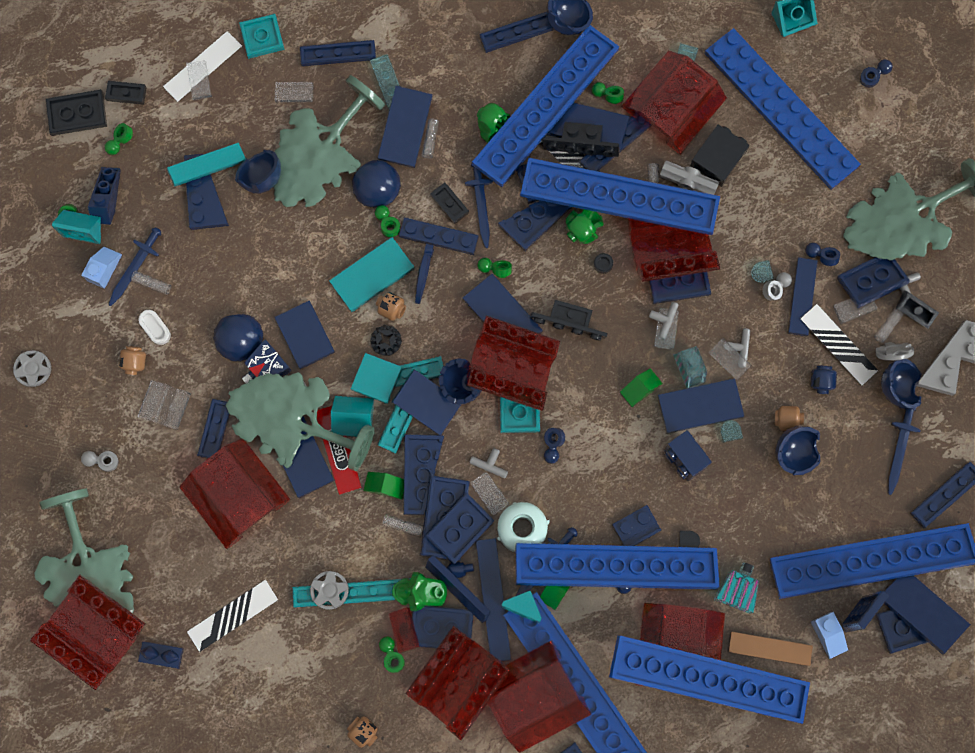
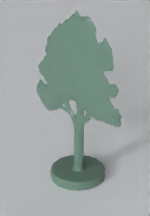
[273,75,385,207]
[843,158,975,260]
[226,372,374,471]
[34,488,134,643]

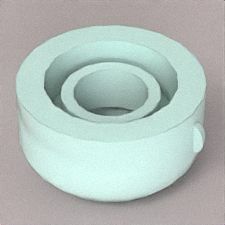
[497,502,549,552]

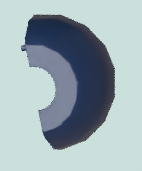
[546,0,593,35]
[235,150,281,194]
[352,160,401,208]
[213,314,263,362]
[881,359,922,409]
[775,426,820,475]

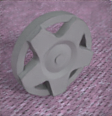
[876,342,914,360]
[13,351,51,387]
[310,571,349,610]

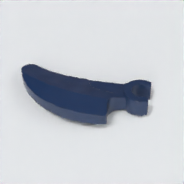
[415,244,434,304]

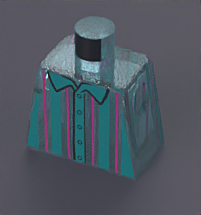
[673,346,707,389]
[714,562,759,614]

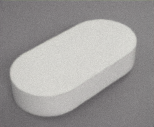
[139,310,171,345]

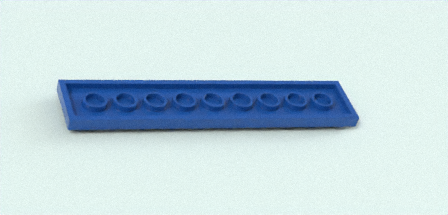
[472,25,619,187]
[704,28,861,190]
[520,158,720,235]
[770,523,975,599]
[515,543,719,589]
[503,592,647,753]
[609,635,810,724]

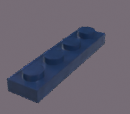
[399,217,479,255]

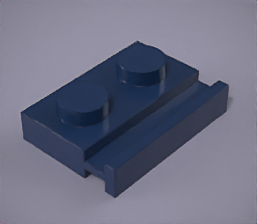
[612,505,662,546]

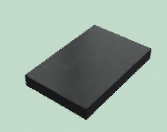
[46,89,107,136]

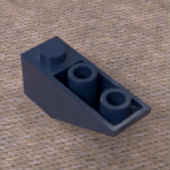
[88,167,121,225]

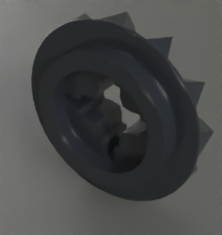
[370,325,402,356]

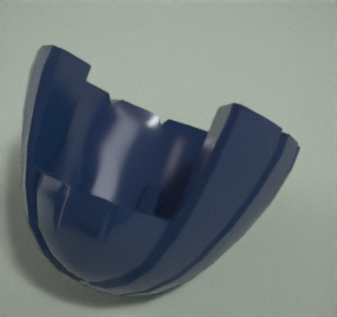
[439,358,485,405]

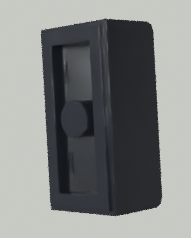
[896,290,939,329]

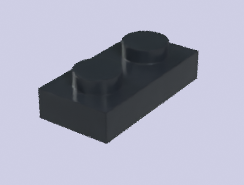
[105,81,147,105]
[430,183,469,224]

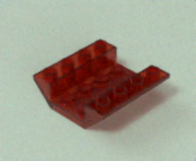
[621,50,727,154]
[628,218,720,282]
[467,316,560,411]
[179,438,291,549]
[30,574,146,690]
[635,603,725,687]
[405,626,511,740]
[481,640,591,753]

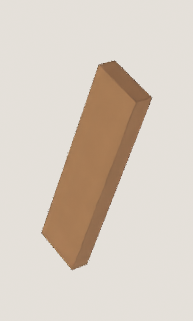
[728,632,813,666]

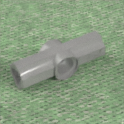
[659,161,719,195]

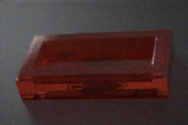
[389,607,419,653]

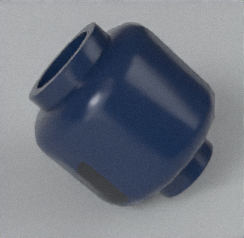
[810,365,837,394]

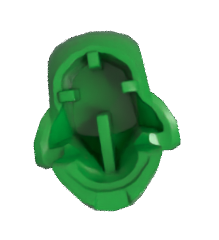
[477,103,511,143]
[565,209,604,244]
[392,572,447,611]

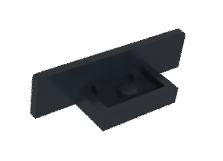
[542,122,619,157]
[530,300,608,341]

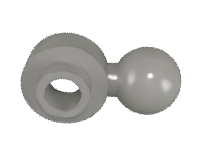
[763,272,792,301]
[81,451,119,472]

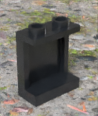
[690,124,750,187]

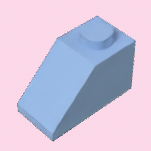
[81,247,122,289]
[811,612,848,659]

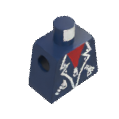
[242,339,291,383]

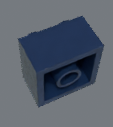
[664,430,712,482]

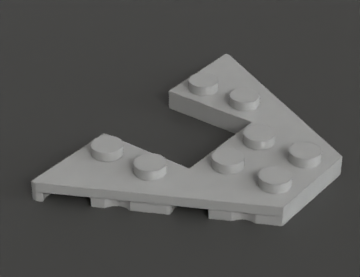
[915,320,975,396]

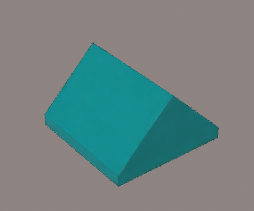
[771,0,818,37]
[52,210,101,244]
[331,396,374,437]
[501,591,541,624]

